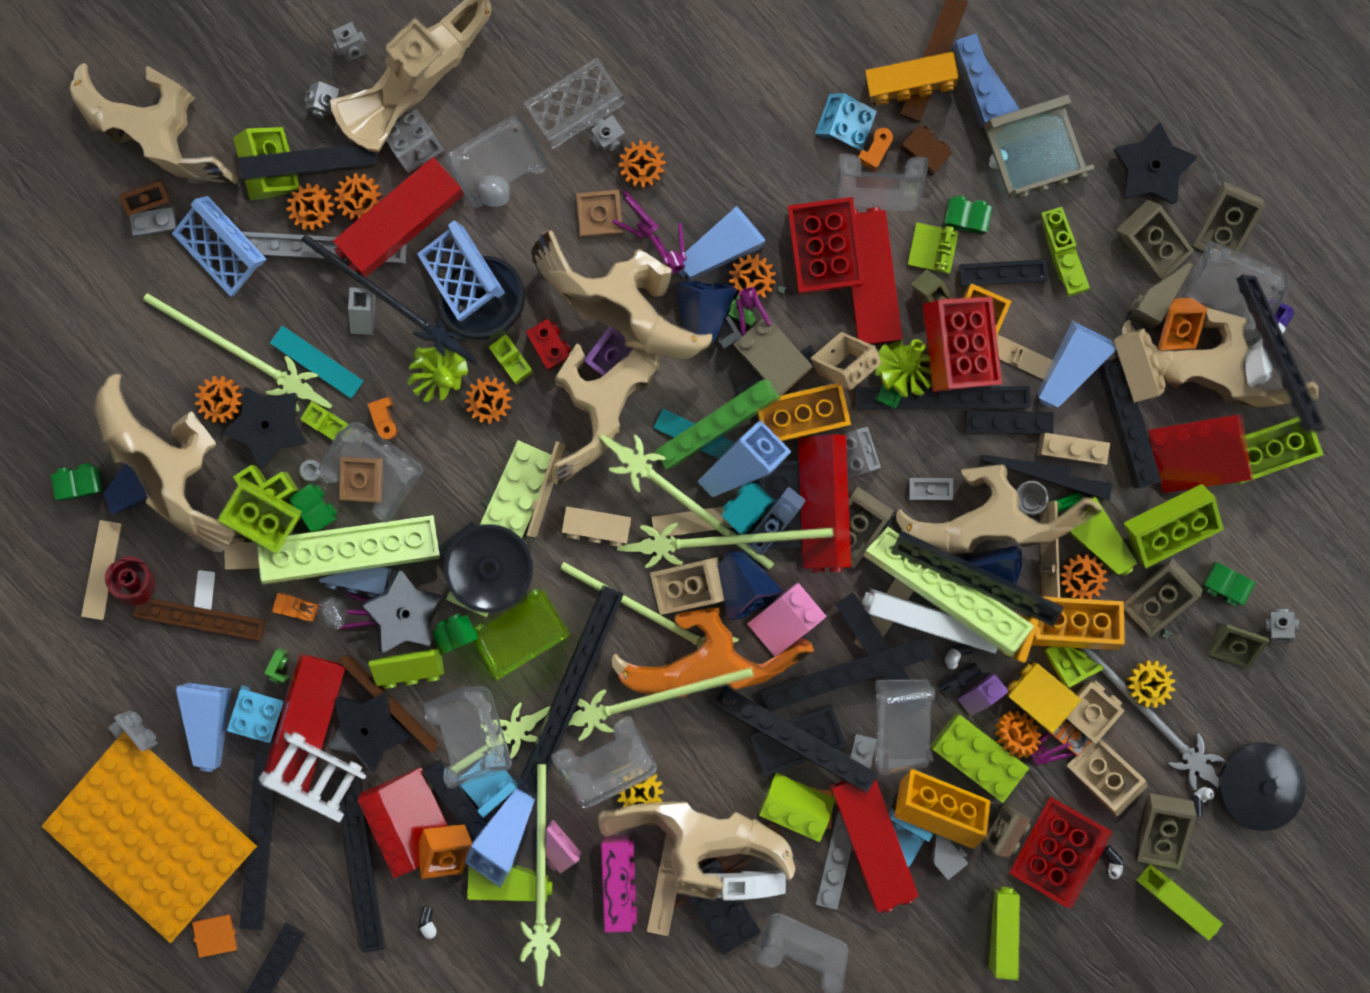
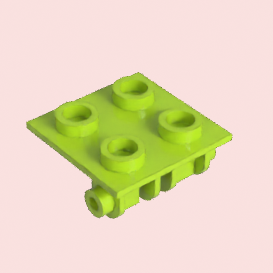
[908,222,959,274]

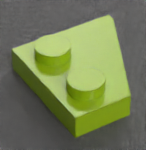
[1044,647,1104,689]

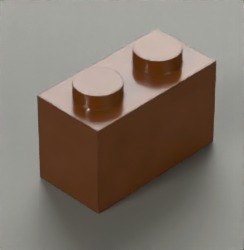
[900,124,952,176]
[119,178,171,216]

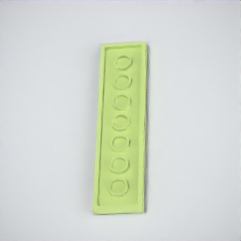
[446,440,551,617]
[257,515,440,584]
[863,526,1034,657]

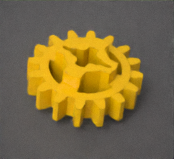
[1126,660,1175,708]
[616,767,664,807]

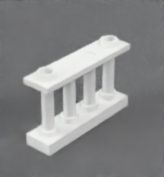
[259,732,366,822]

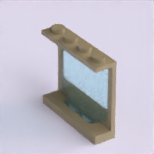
[983,95,1094,200]

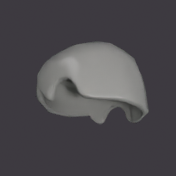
[477,175,510,207]
[1016,481,1048,516]

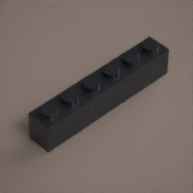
[1098,357,1161,489]

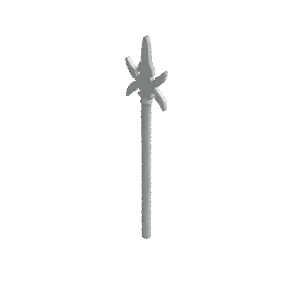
[1079,648,1225,790]

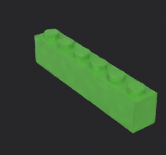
[655,380,781,469]

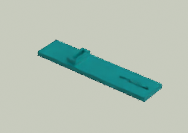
[270,325,364,399]
[654,409,736,459]

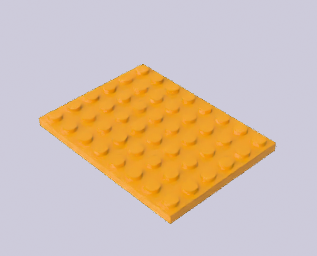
[41,731,257,943]

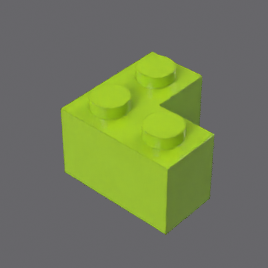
[233,465,299,501]

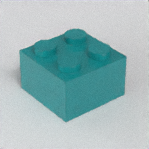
[721,483,776,534]

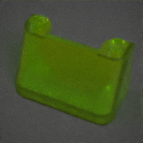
[473,588,572,681]

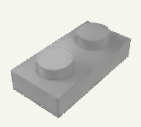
[130,207,177,237]
[909,478,953,500]

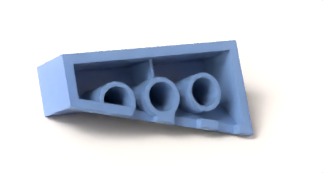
[952,33,1020,128]

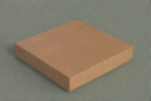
[576,190,623,238]
[339,457,383,503]

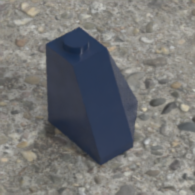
[675,281,736,341]
[104,463,150,514]
[965,546,1023,585]
[718,551,783,621]

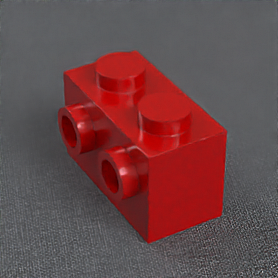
[525,319,572,371]

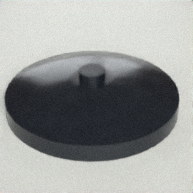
[438,256,525,340]
[444,524,533,613]
[1218,742,1306,831]

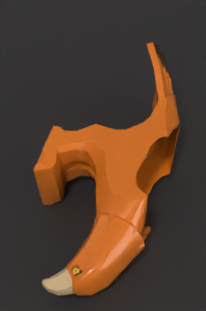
[612,607,814,697]

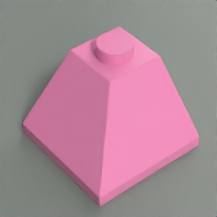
[546,820,581,873]

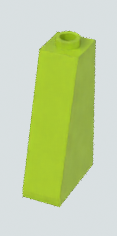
[1058,497,1138,576]
[467,864,553,901]
[1136,864,1223,941]
[988,886,1020,980]

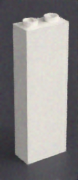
[862,588,997,653]

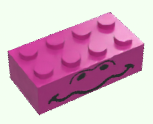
[602,835,637,932]

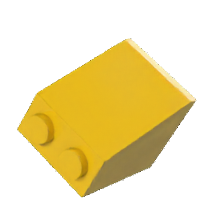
[1005,662,1081,733]

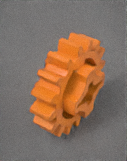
[619,140,666,189]
[334,173,383,221]
[286,183,335,232]
[729,254,776,299]
[195,376,243,423]
[465,376,513,424]
[1059,554,1108,600]
[995,711,1041,758]

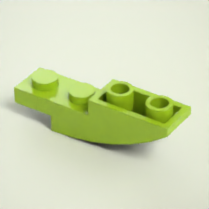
[1041,207,1090,297]

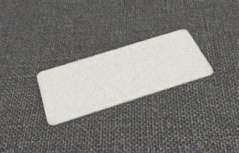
[194,570,215,609]

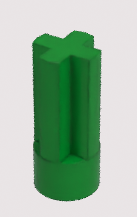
[1051,492,1082,513]

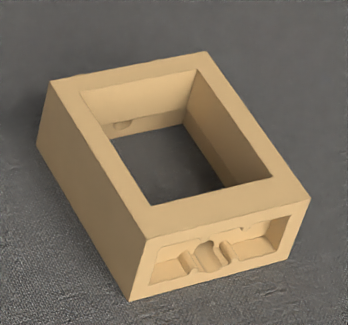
[810,332,882,390]

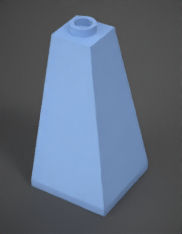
[679,206,765,280]
[1037,321,1116,407]
[697,420,791,497]
[176,683,232,772]
[465,787,535,888]

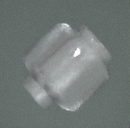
[316,596,349,630]

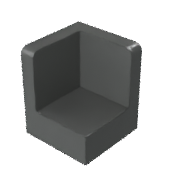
[716,315,742,351]

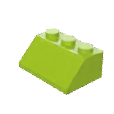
[233,127,299,200]
[218,478,302,554]
[369,648,445,689]
[758,772,835,842]

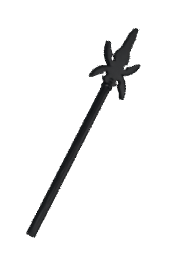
[301,234,478,365]

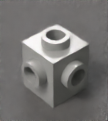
[333,22,367,63]
[305,81,339,118]
[590,115,625,152]
[1266,609,1299,643]

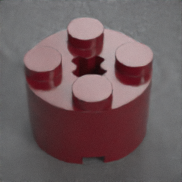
[105,556,155,606]

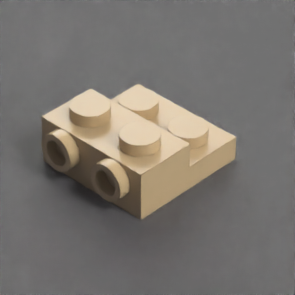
[1066,680,1125,743]

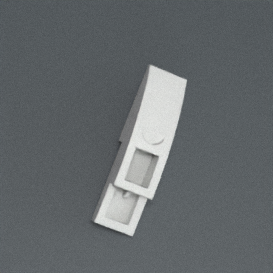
[1246,323,1286,388]
[700,871,786,900]

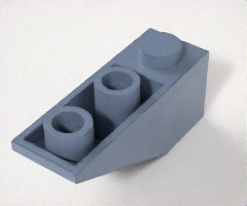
[747,487,805,555]
[319,567,392,597]

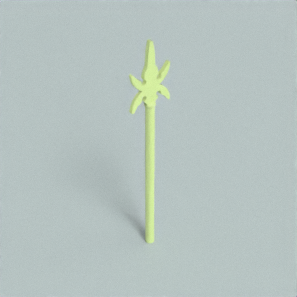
[143,293,332,412]
[600,435,774,570]
[617,522,833,568]
[560,562,739,649]
[568,668,753,741]
[428,702,550,789]
[520,764,561,986]

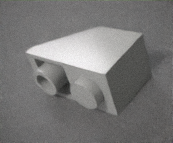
[348,287,376,335]
[931,833,968,880]

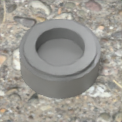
[299,460,323,482]

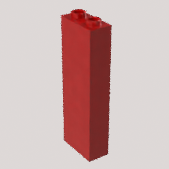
[333,157,464,277]
[850,207,903,345]
[798,434,851,573]
[264,653,345,793]
[829,779,919,913]

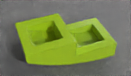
[489,335,534,385]
[300,401,352,444]

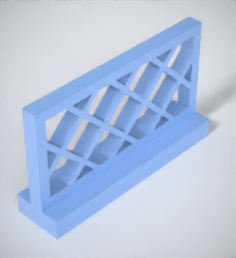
[172,196,267,297]
[417,220,505,322]

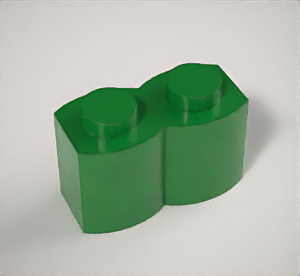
[942,195,993,235]
[51,463,103,501]
[289,483,338,532]
[1201,562,1256,607]
[431,613,478,655]

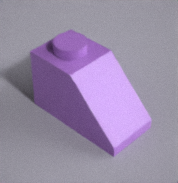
[957,672,1009,716]

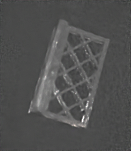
[524,57,626,149]

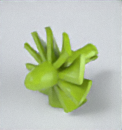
[874,339,932,397]
[408,346,468,402]

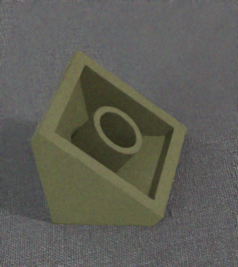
[1208,623,1269,669]

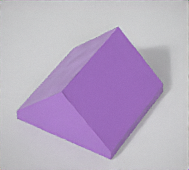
[584,327,633,376]

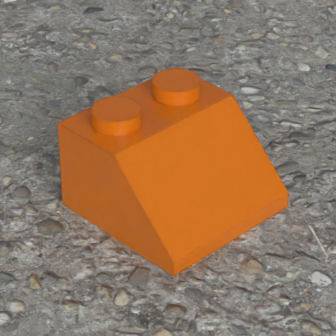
[1158,298,1208,350]
[419,825,473,879]

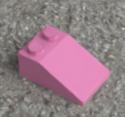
[747,582,827,657]

